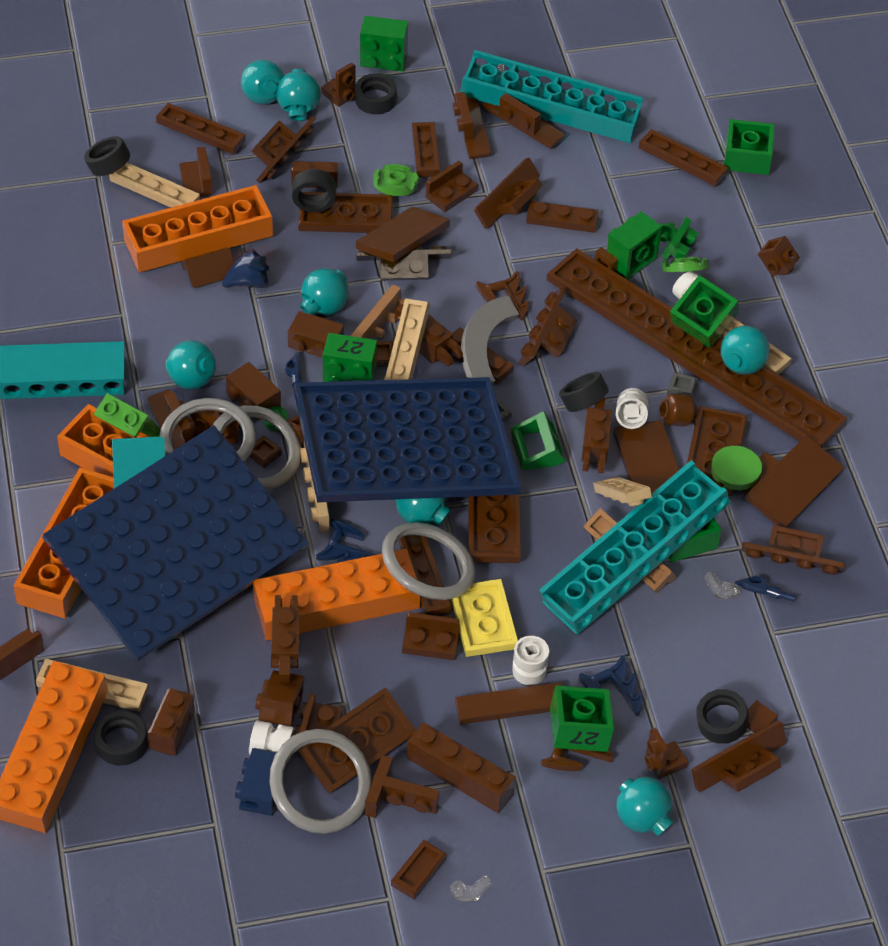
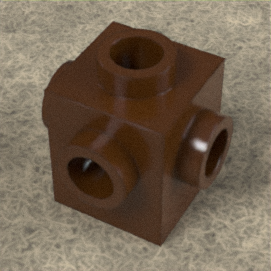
[757,236,800,276]

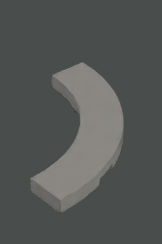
[461,296,519,385]

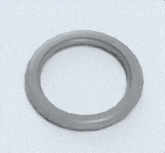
[159,398,256,462]
[212,406,301,490]
[382,522,475,600]
[269,729,372,834]

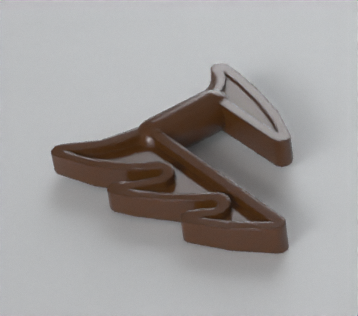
[476,271,529,321]
[541,748,614,771]

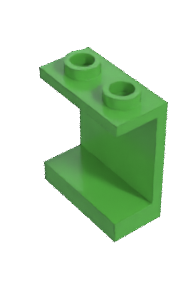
[93,393,161,438]

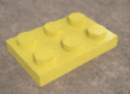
[451,579,518,657]

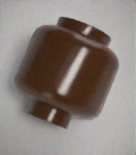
[659,394,698,427]

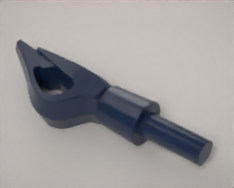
[284,352,302,388]
[734,576,796,602]

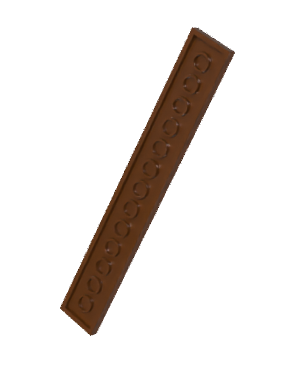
[547,248,847,448]

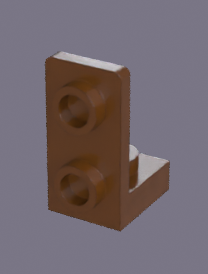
[321,63,356,107]
[644,728,688,780]

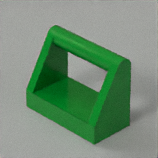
[511,411,566,470]

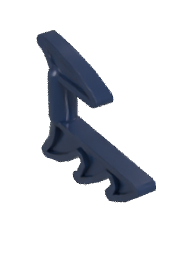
[316,519,376,563]
[579,655,642,716]

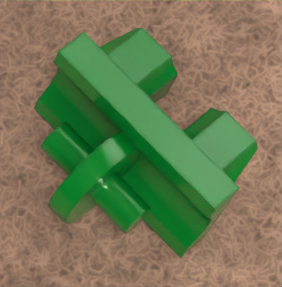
[660,217,699,260]

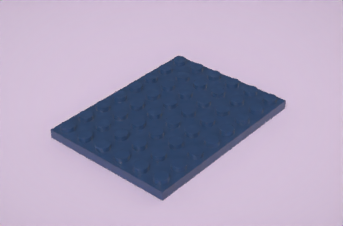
[293,377,521,503]
[43,425,309,661]

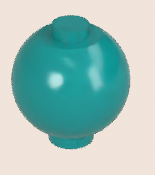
[241,60,284,105]
[276,69,321,121]
[299,268,349,316]
[721,326,770,375]
[165,340,216,390]
[395,497,451,526]
[616,777,674,837]

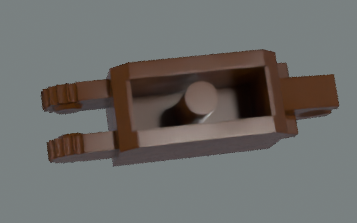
[395,304,463,367]
[581,398,612,473]
[271,595,300,683]

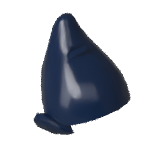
[222,249,269,288]

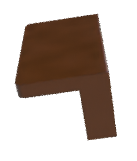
[179,147,213,197]
[180,248,234,288]
[0,628,44,680]

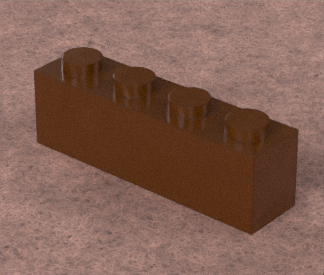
[407,722,516,814]

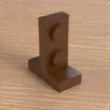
[365,755,440,818]

